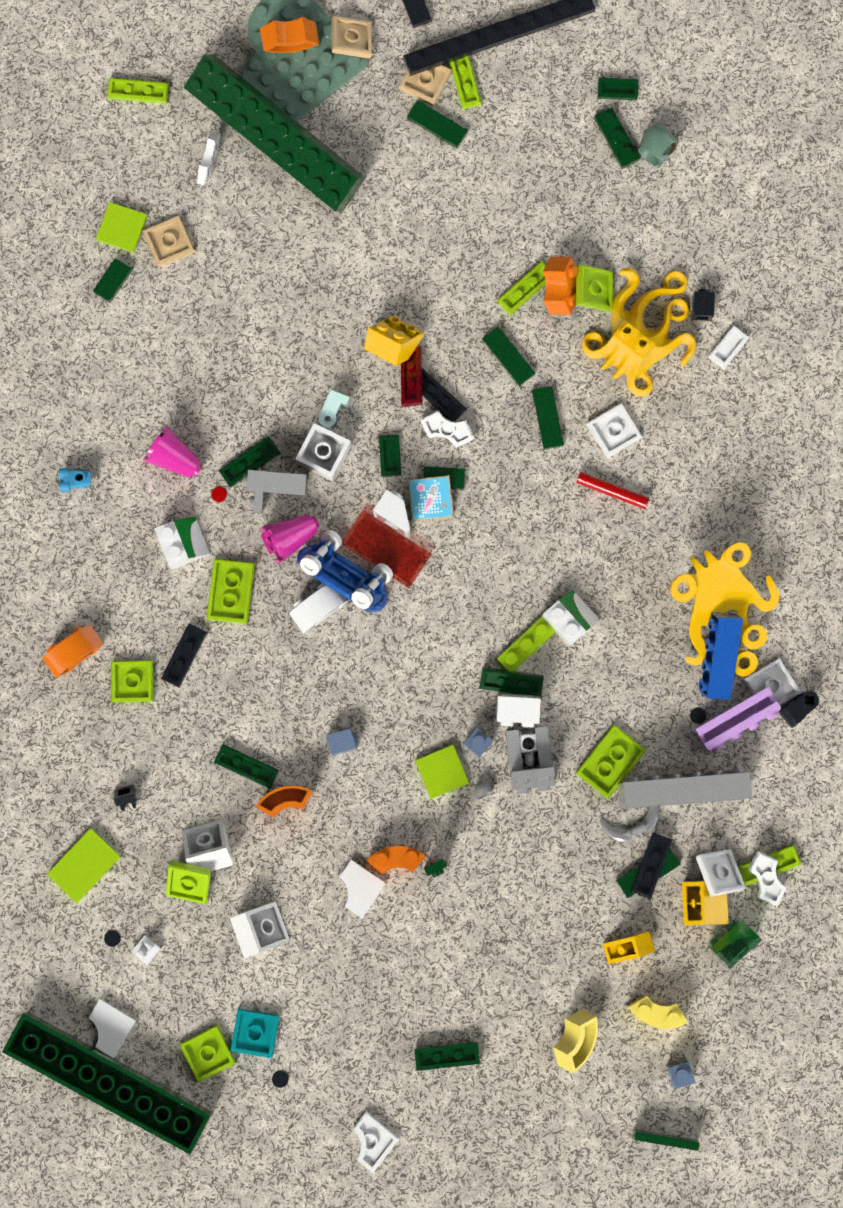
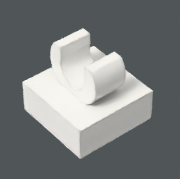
[131,935,162,965]

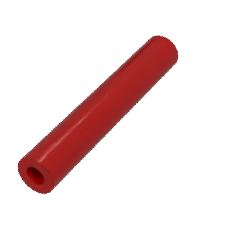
[576,472,649,509]

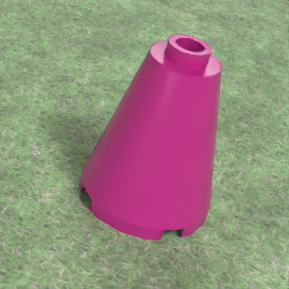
[143,426,202,478]
[260,514,319,564]

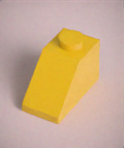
[602,931,655,964]

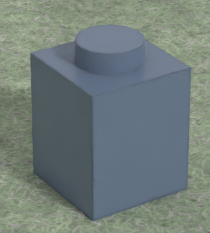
[327,728,359,756]
[463,728,493,758]
[666,1060,696,1089]

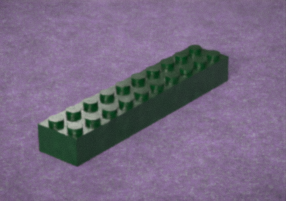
[183,54,366,212]
[2,1012,214,1155]

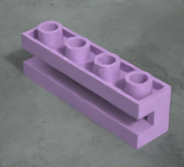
[695,687,781,752]

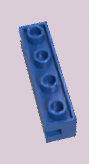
[699,612,743,699]

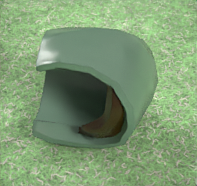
[638,123,679,168]

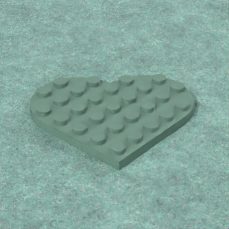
[242,0,369,120]

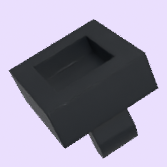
[114,784,137,811]

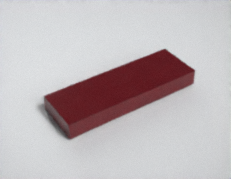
[401,347,423,407]

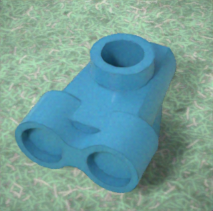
[59,467,92,492]

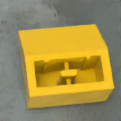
[364,316,424,366]
[682,881,729,926]

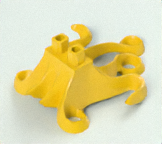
[582,267,696,396]
[670,542,779,677]

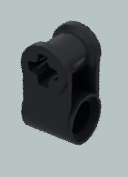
[778,691,819,728]

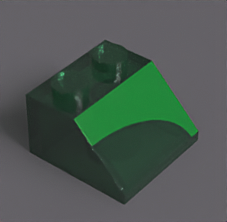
[708,919,762,969]

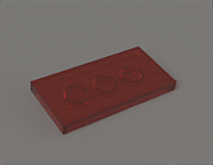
[341,510,432,589]

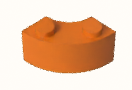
[260,17,319,53]
[543,257,578,315]
[42,624,104,678]
[255,786,314,818]
[367,846,426,875]

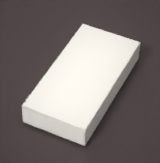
[708,325,750,369]

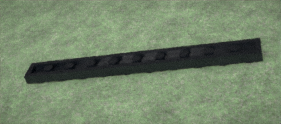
[403,0,596,76]

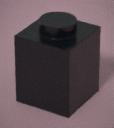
[691,289,715,321]

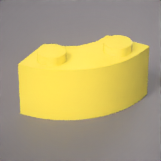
[627,995,688,1029]
[553,1009,598,1073]

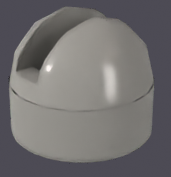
[474,782,492,799]

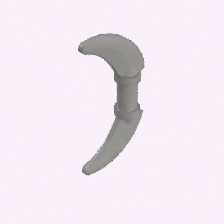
[600,807,658,842]

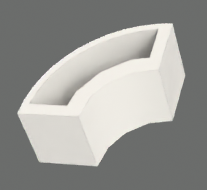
[289,583,349,633]

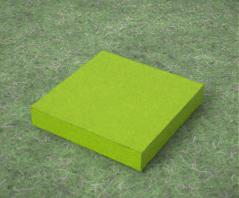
[96,202,148,253]
[576,264,613,312]
[111,660,154,703]
[415,745,469,799]
[166,860,212,904]
[179,1025,236,1083]

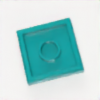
[230,1008,280,1058]

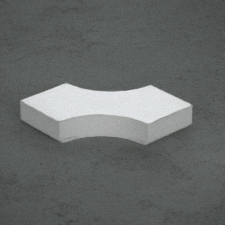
[197,131,221,185]
[420,410,475,448]
[748,850,786,906]

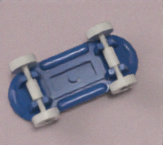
[297,530,393,612]

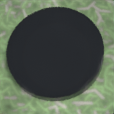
[690,708,706,724]
[104,930,121,947]
[272,1071,289,1088]

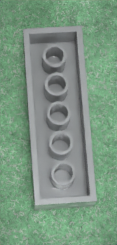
[618,769,753,809]

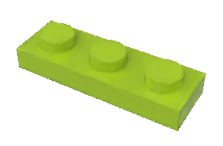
[497,617,556,671]

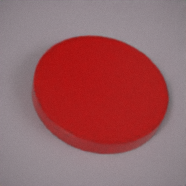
[211,487,227,503]

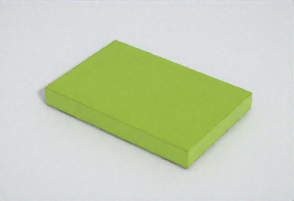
[206,559,255,624]
[575,725,647,799]
[47,828,121,903]

